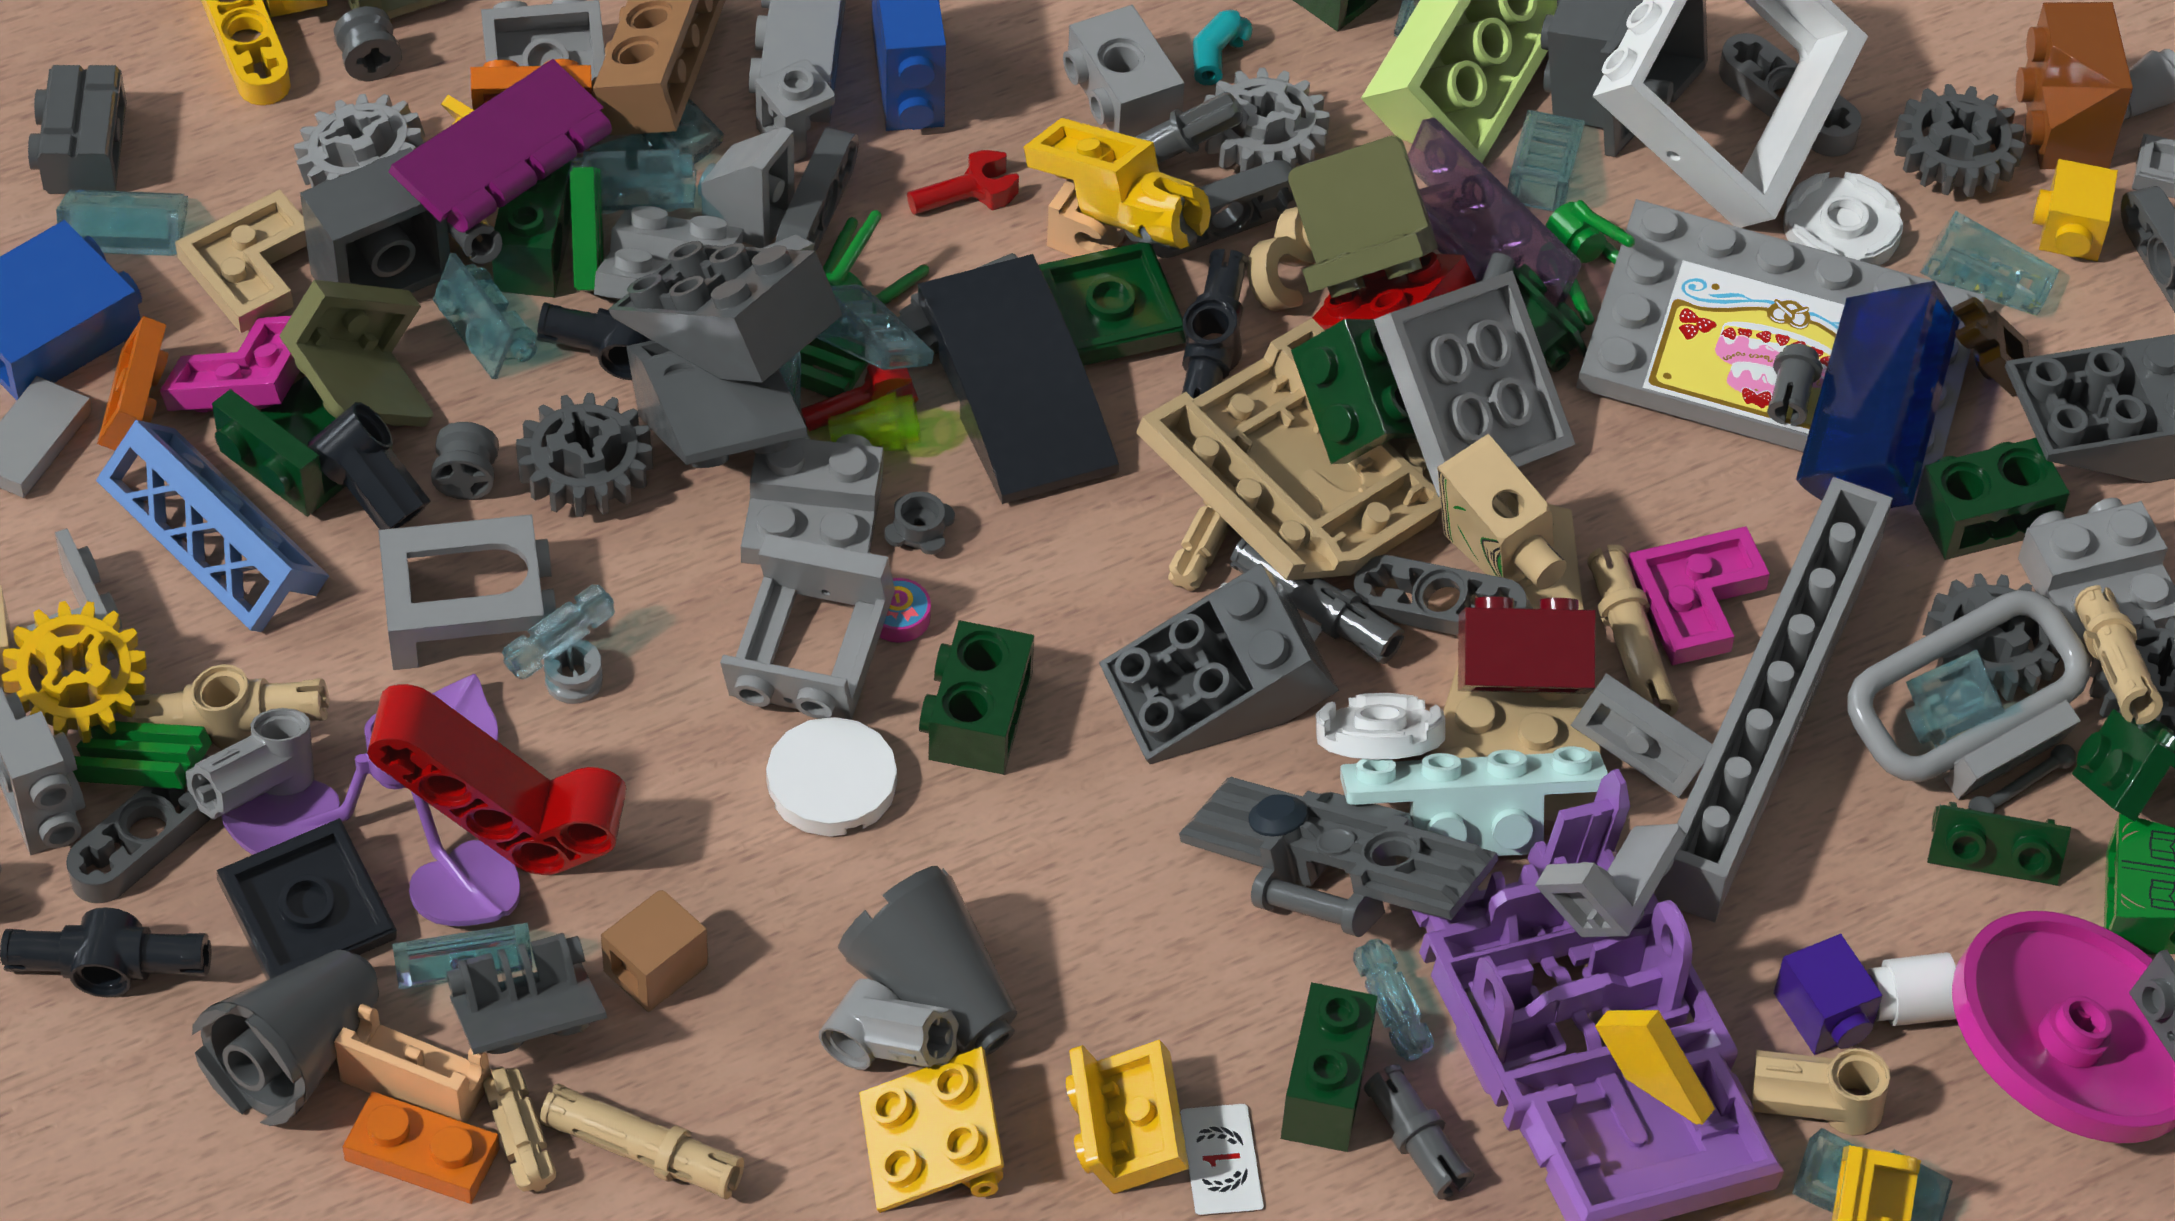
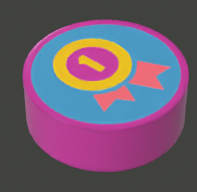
[880,578,931,643]

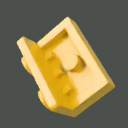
[1066,1039,1189,1194]

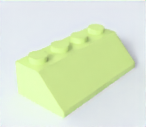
[1361,0,1557,168]

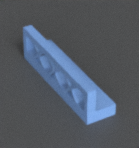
[96,420,329,632]

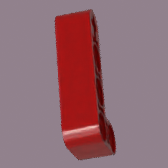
[367,684,627,875]

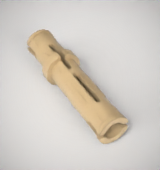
[1587,544,1679,717]
[2074,585,2163,724]
[540,1083,745,1200]

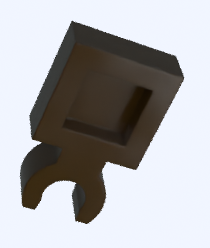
[1952,297,2030,397]

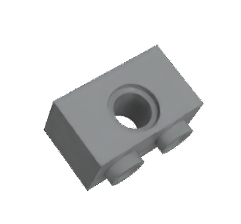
[1063,4,1185,136]

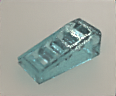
[1506,110,1585,211]
[1920,211,2060,316]
[816,284,934,370]

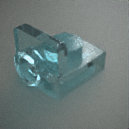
[1905,650,2005,747]

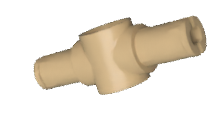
[127,664,329,749]

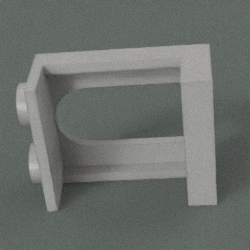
[378,514,558,670]
[720,534,895,720]

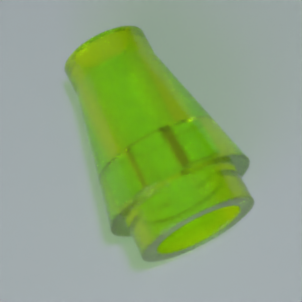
[828,391,922,452]

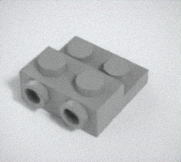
[481,0,605,80]
[594,206,744,299]
[741,434,883,565]
[2018,498,2175,651]
[0,686,86,856]

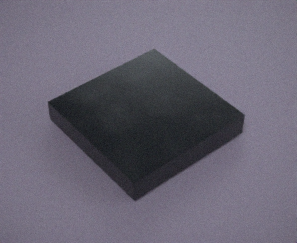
[217,818,397,980]

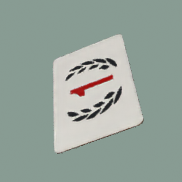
[1180,1104,1264,1215]

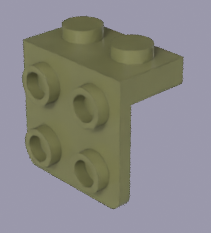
[1288,135,1438,298]
[279,280,433,427]

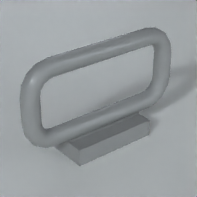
[1847,590,2090,800]

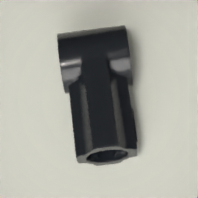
[308,402,431,530]

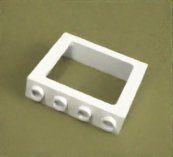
[1593,0,1868,228]

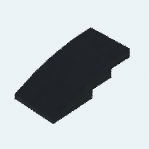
[918,254,1119,504]

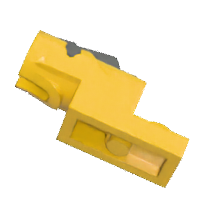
[1023,118,1211,249]

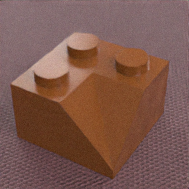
[2016,2,2133,169]

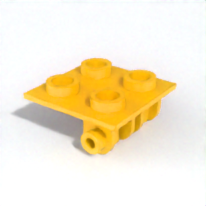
[859,1046,1004,1213]

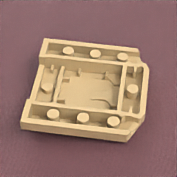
[1136,318,1441,581]

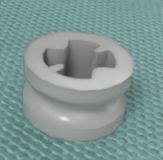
[544,639,603,704]

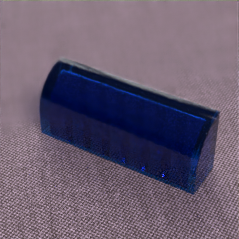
[1796,281,1960,508]

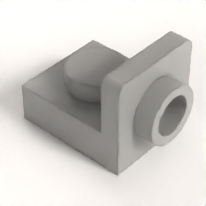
[755,59,835,162]

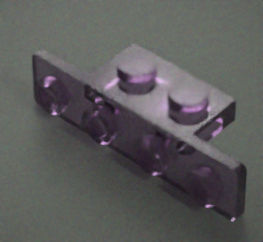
[1408,117,1581,307]

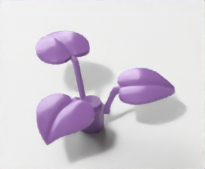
[222,674,521,926]

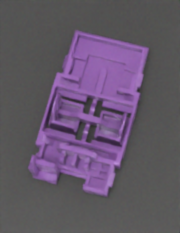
[1411,769,1784,1221]

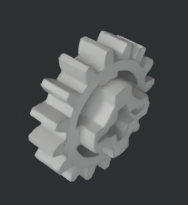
[1204,68,1330,172]
[294,94,426,187]

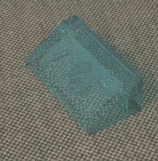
[56,189,188,256]
[392,923,533,989]

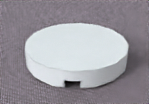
[1783,172,1903,266]
[1316,693,1445,760]
[766,717,897,837]

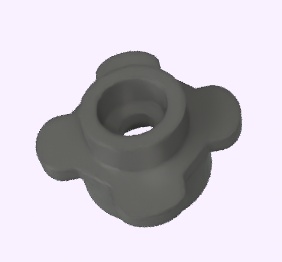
[884,491,955,555]

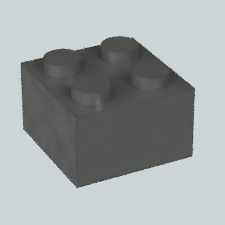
[300,147,453,293]

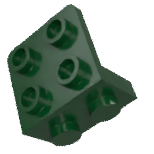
[1291,319,1416,464]
[212,377,393,517]
[2072,709,2175,822]

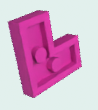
[160,316,300,413]
[1628,526,1770,666]

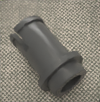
[1767,344,1823,426]

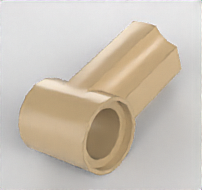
[1751,1048,1890,1136]

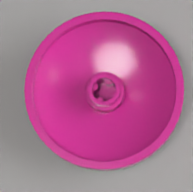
[1952,911,2175,1143]

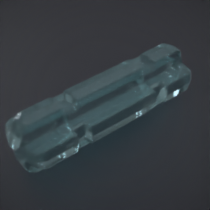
[502,584,615,679]
[1353,938,1434,1061]

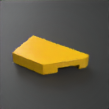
[1595,1010,1715,1124]

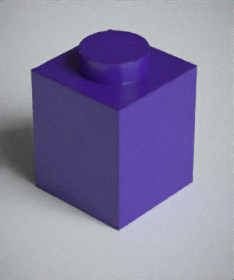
[1774,934,1883,1055]

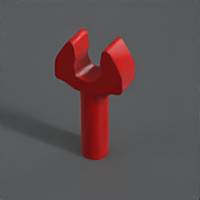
[907,150,1019,215]
[801,360,919,432]

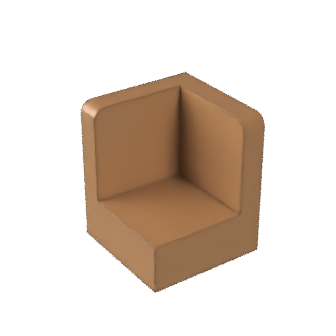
[601,890,708,1012]

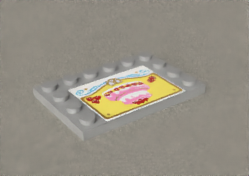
[1576,199,1985,485]

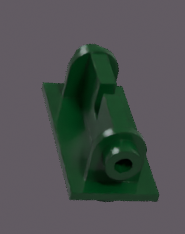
[1512,263,1587,372]
[1927,802,2071,885]

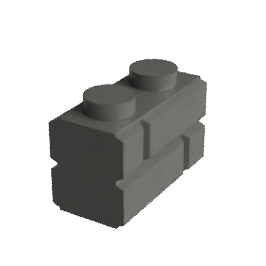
[28,65,127,194]

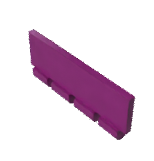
[388,59,612,233]

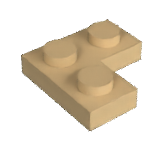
[175,189,307,333]

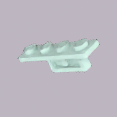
[1340,746,1608,856]

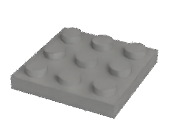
[1373,270,1576,497]

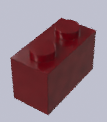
[1458,597,1596,694]

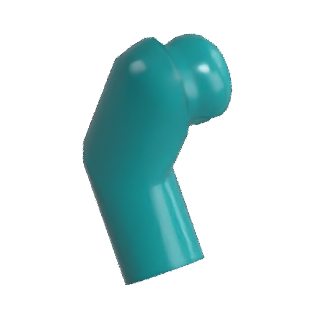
[1193,9,1253,86]

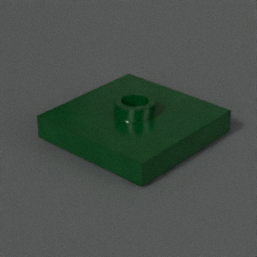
[1039,242,1186,366]

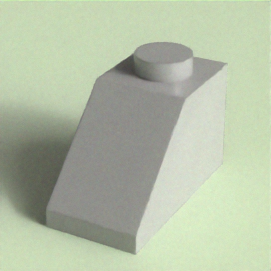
[698,126,795,248]

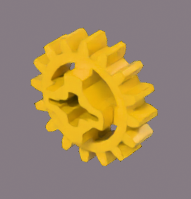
[2,601,147,743]

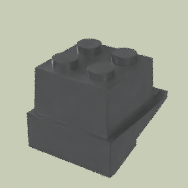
[1541,0,1708,157]

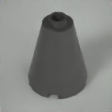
[838,866,1017,1056]
[192,950,379,1126]

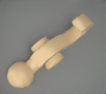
[1247,207,1316,311]

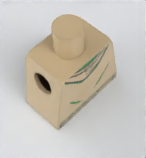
[1437,434,1567,589]

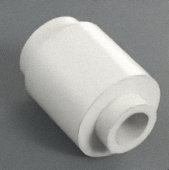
[1867,952,1957,1026]

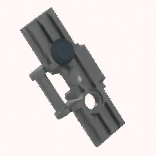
[1179,777,1498,937]

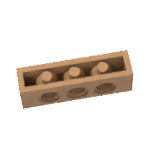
[591,0,726,136]

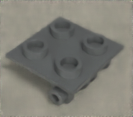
[446,933,607,1055]

